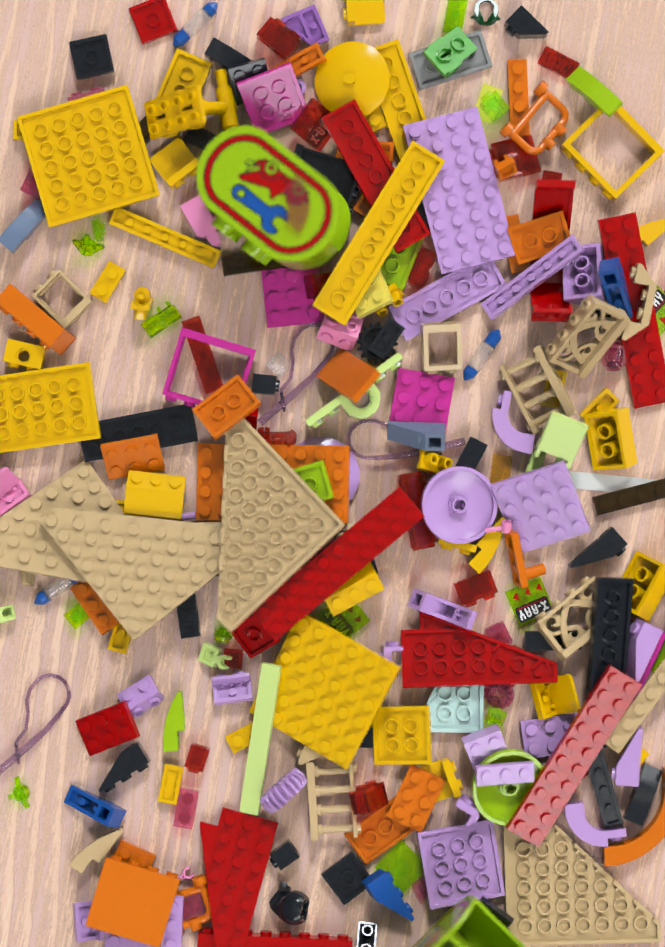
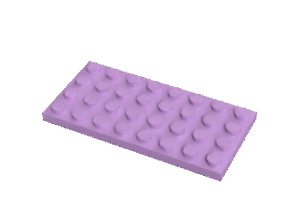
[403,107,515,275]

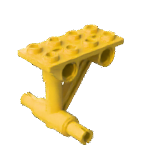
[144,69,239,140]

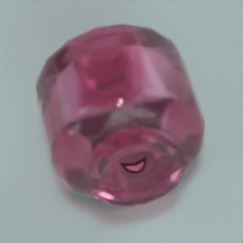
[602,341,626,371]

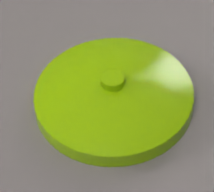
[471,749,543,826]

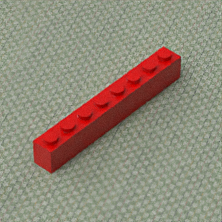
[197,927,352,947]

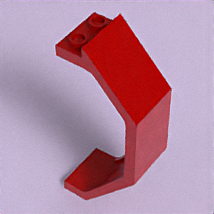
[530,179,576,322]

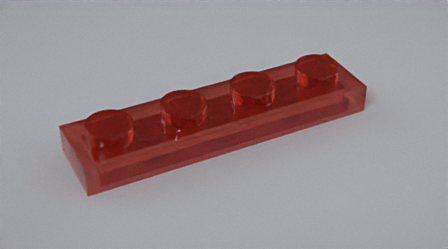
[181,316,223,394]

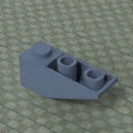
[387,421,445,451]

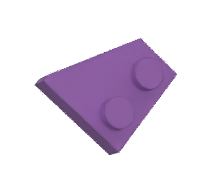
[281,4,330,46]

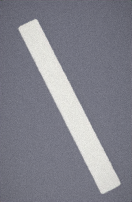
[569,471,655,492]

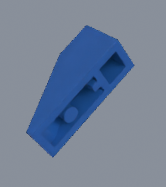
[598,257,633,318]
[64,785,127,828]

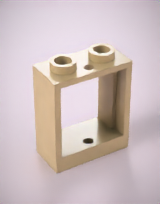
[32,269,93,330]
[420,321,462,374]

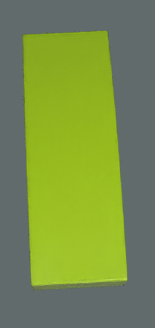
[566,66,623,117]
[163,691,186,752]

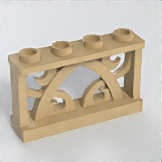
[544,294,630,379]
[533,575,595,660]

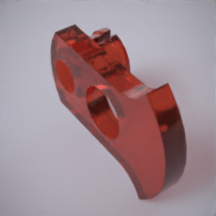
[257,427,297,448]

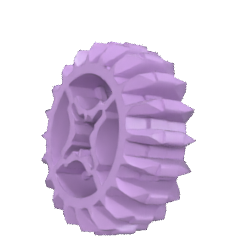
[260,768,307,813]

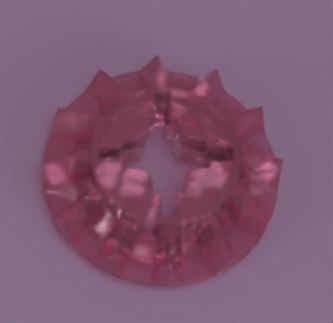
[484,685,514,710]

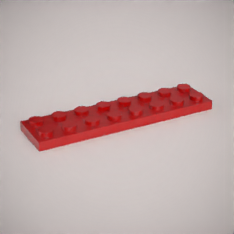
[321,99,430,253]

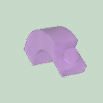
[491,390,535,454]
[407,588,478,630]
[563,800,627,847]

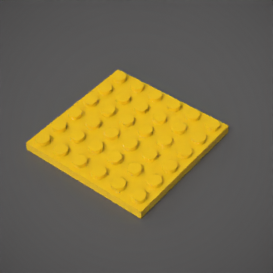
[17,84,160,228]
[249,614,401,770]

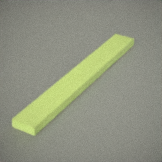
[239,662,282,816]

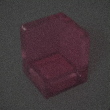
[20,170,41,200]
[485,620,513,644]

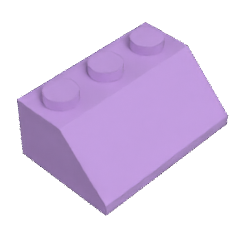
[563,243,606,305]

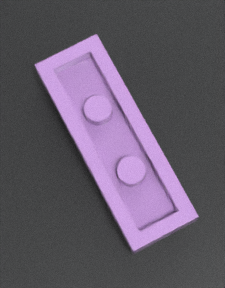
[475,761,534,786]

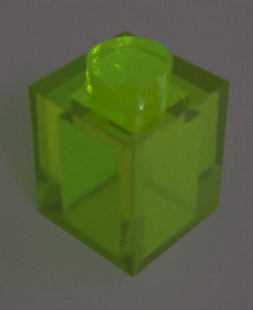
[479,90,510,122]

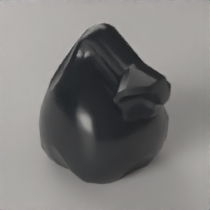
[269,882,309,925]

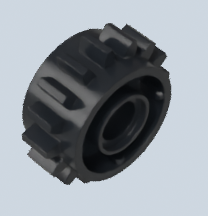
[356,322,398,364]

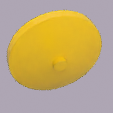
[314,41,391,117]

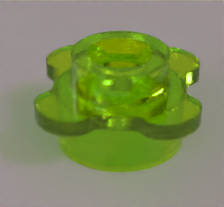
[213,627,233,643]

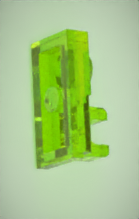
[141,301,182,338]

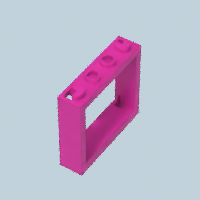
[162,328,256,408]

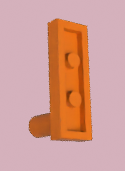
[504,529,546,589]

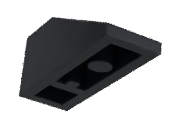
[568,527,627,568]

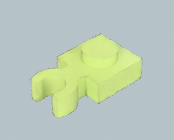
[198,642,232,670]

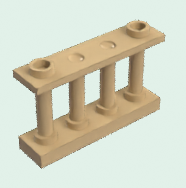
[499,344,577,434]
[306,762,361,841]

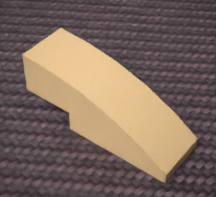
[69,828,124,874]

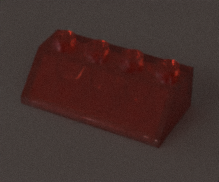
[398,471,438,551]

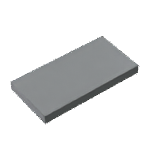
[408,30,493,91]

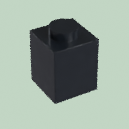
[252,373,280,396]
[269,839,300,870]

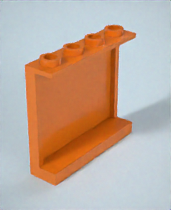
[85,855,181,947]

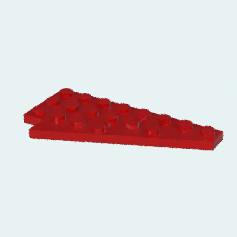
[401,612,558,688]
[200,807,278,947]

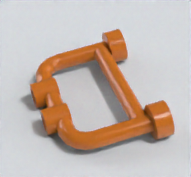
[499,81,569,155]
[176,874,211,934]

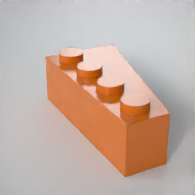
[0,283,76,356]

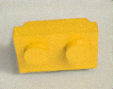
[342,0,385,27]
[150,138,199,190]
[529,674,580,720]
[420,757,464,802]

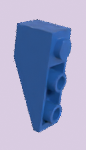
[361,868,414,921]

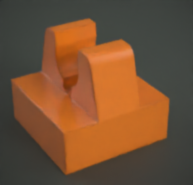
[494,154,518,181]

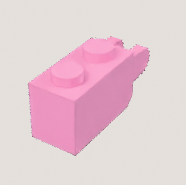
[180,195,222,249]

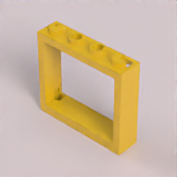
[561,106,665,202]

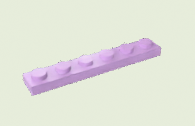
[481,234,585,320]

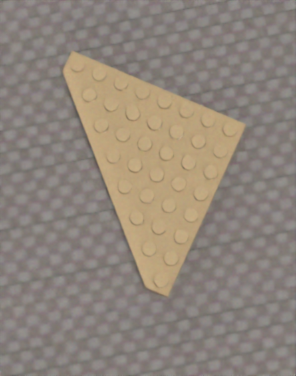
[217,418,345,633]
[0,461,124,583]
[38,508,222,641]
[503,823,661,946]

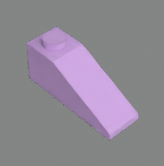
[627,618,663,682]
[611,726,643,787]

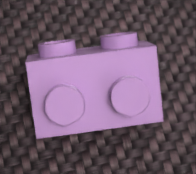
[378,641,403,661]
[211,671,253,706]
[117,674,165,718]
[454,793,480,827]
[72,900,105,942]

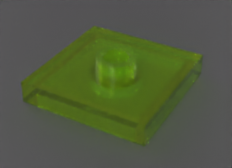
[374,840,423,893]

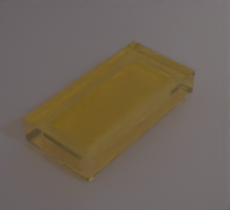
[490,454,512,484]

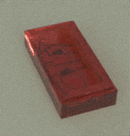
[537,46,580,79]

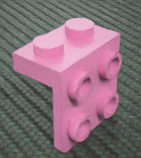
[316,310,364,352]
[0,467,32,517]

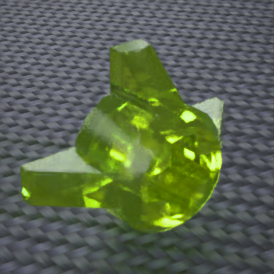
[72,234,104,256]
[8,776,30,808]

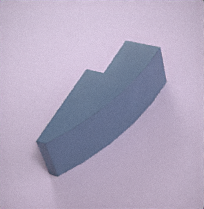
[0,198,46,253]

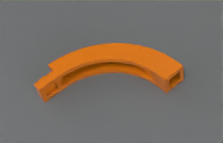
[602,766,665,866]

